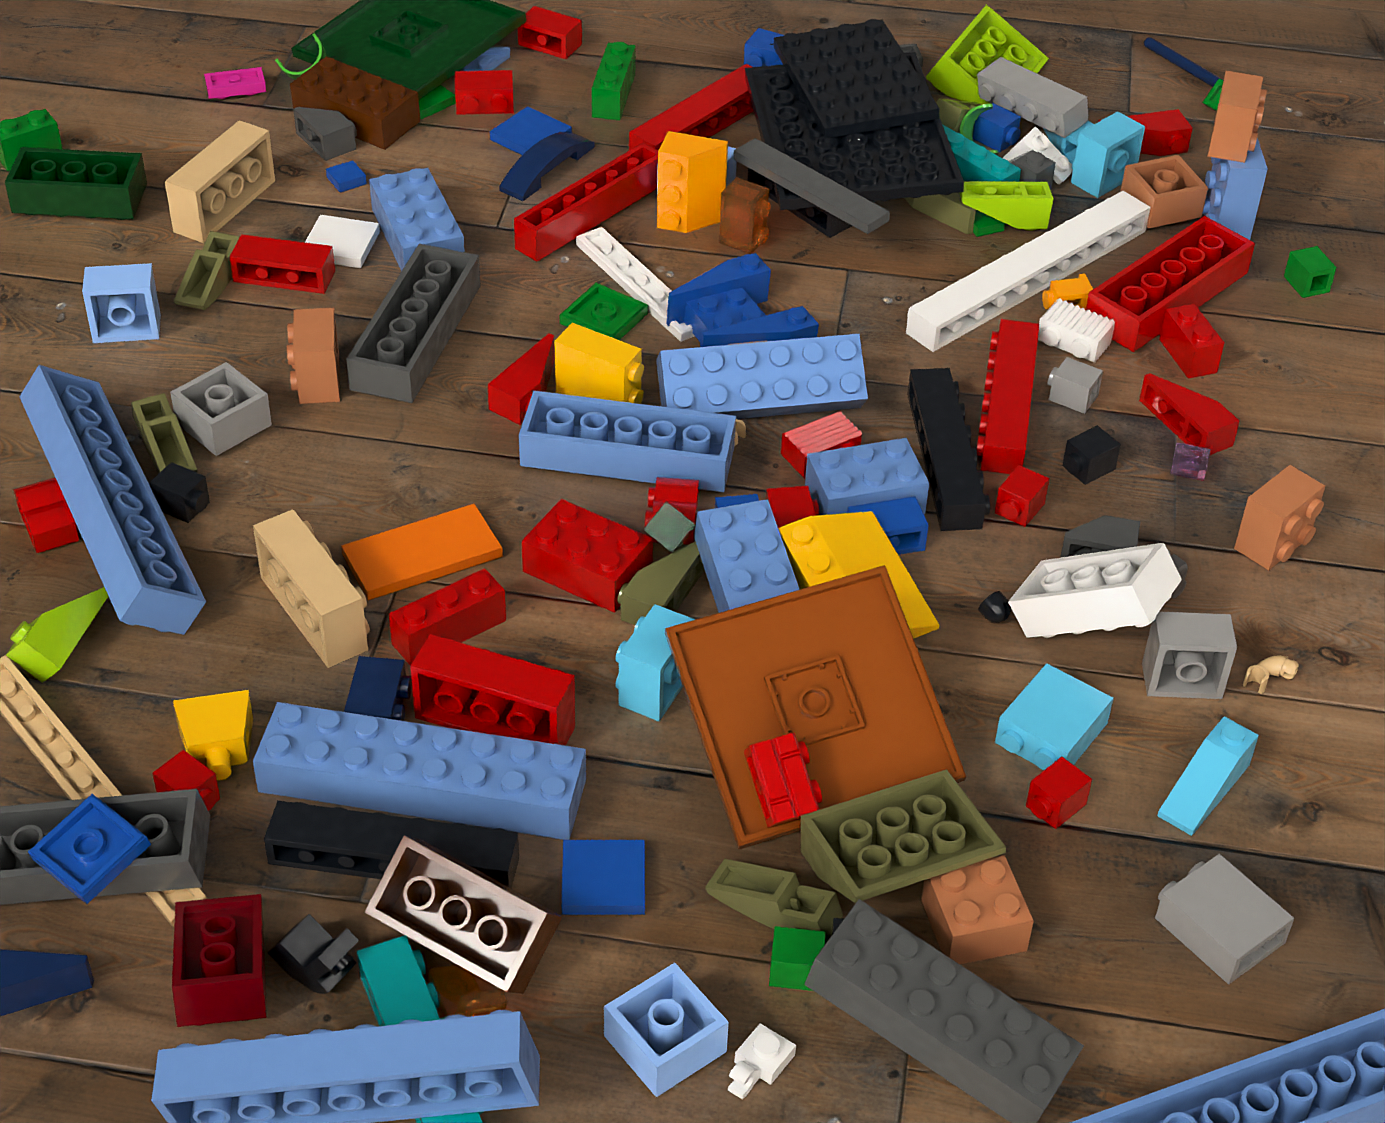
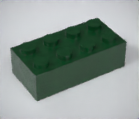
[5,147,147,220]

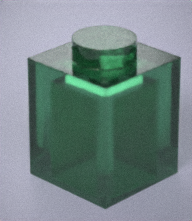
[644,501,696,553]

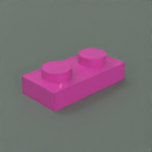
[204,67,266,99]

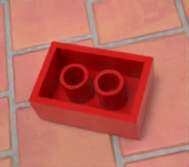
[522,499,653,613]

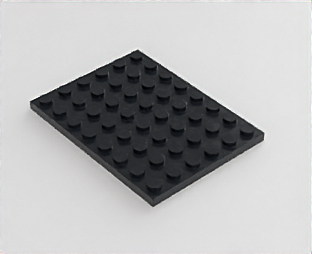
[745,52,964,210]

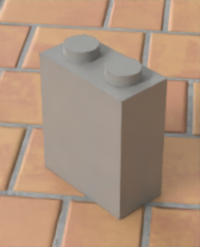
[1155,854,1294,985]

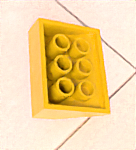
[778,511,940,639]

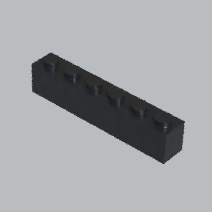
[907,368,990,531]
[264,800,519,889]

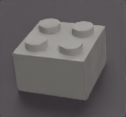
[170,362,272,456]
[1142,611,1237,699]

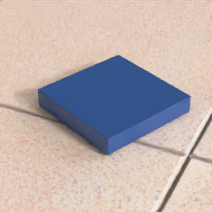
[490,106,572,155]
[28,794,151,904]
[561,840,645,915]

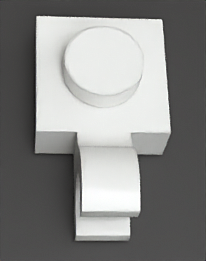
[728,1023,796,1099]

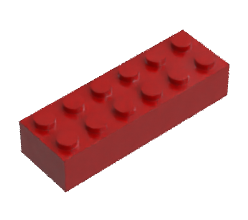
[1086,216,1255,352]

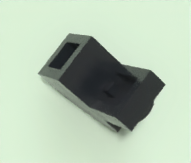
[268,914,359,994]

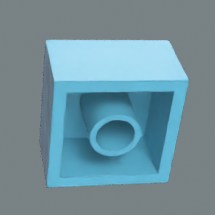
[1071,111,1145,198]
[615,604,695,721]

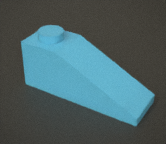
[1157,716,1259,836]

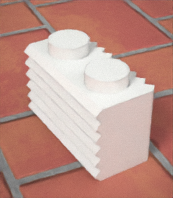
[1038,298,1115,363]

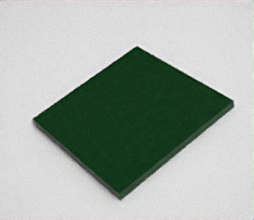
[291,0,527,101]

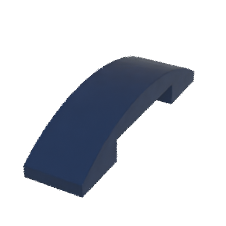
[499,131,595,201]

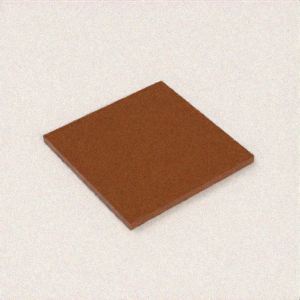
[665,565,967,849]

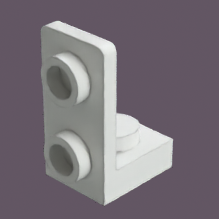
[1003,126,1073,185]

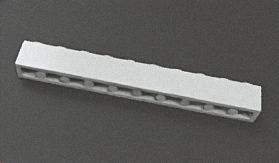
[906,191,1151,352]

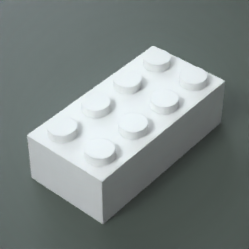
[1008,543,1182,638]

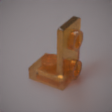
[428,965,508,1017]

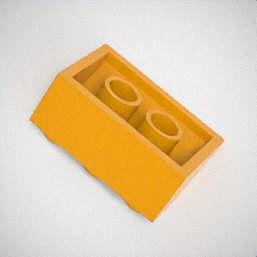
[657,131,728,233]

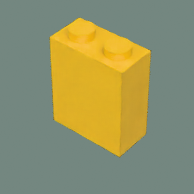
[555,323,644,404]

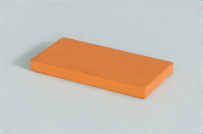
[341,504,503,601]

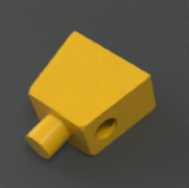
[173,690,253,781]

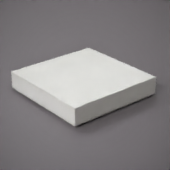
[305,215,380,268]

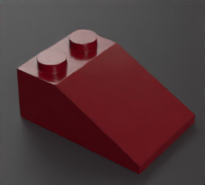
[172,894,267,1027]

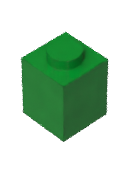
[1284,246,1337,298]
[769,926,826,991]

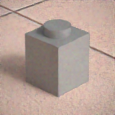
[1047,357,1103,414]

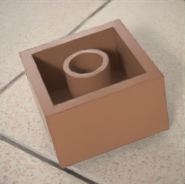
[1208,71,1267,163]
[1121,155,1208,229]
[287,308,340,404]
[1234,465,1325,571]
[921,855,1034,964]

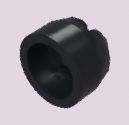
[978,591,1011,623]

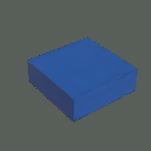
[326,160,367,193]

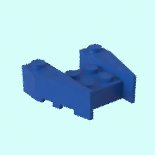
[666,253,819,347]

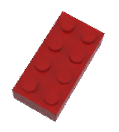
[410,634,575,746]

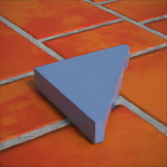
[461,46,510,71]

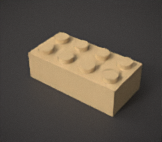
[165,120,275,243]
[253,509,370,668]

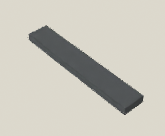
[734,138,890,234]

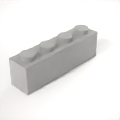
[977,57,1089,138]

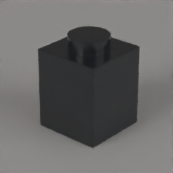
[1062,425,1121,485]
[149,462,210,523]

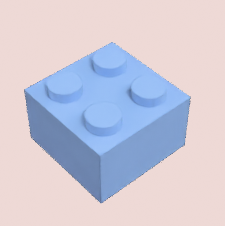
[82,263,161,343]
[604,963,729,1097]

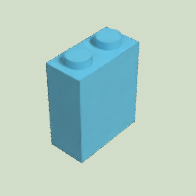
[995,663,1113,770]

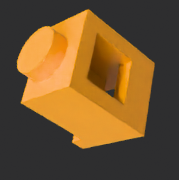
[1042,273,1093,310]

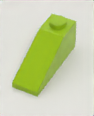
[959,181,1054,231]
[6,587,108,683]

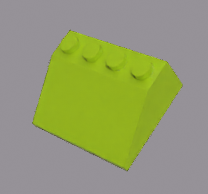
[925,4,1049,105]

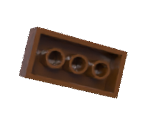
[290,56,421,150]
[365,835,563,994]

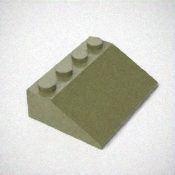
[801,769,1006,903]

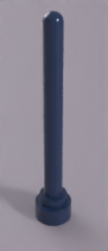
[1144,37,1224,87]

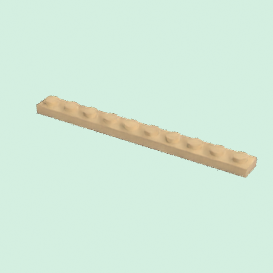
[0,655,207,928]

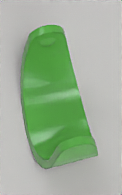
[275,33,326,80]
[960,104,998,155]

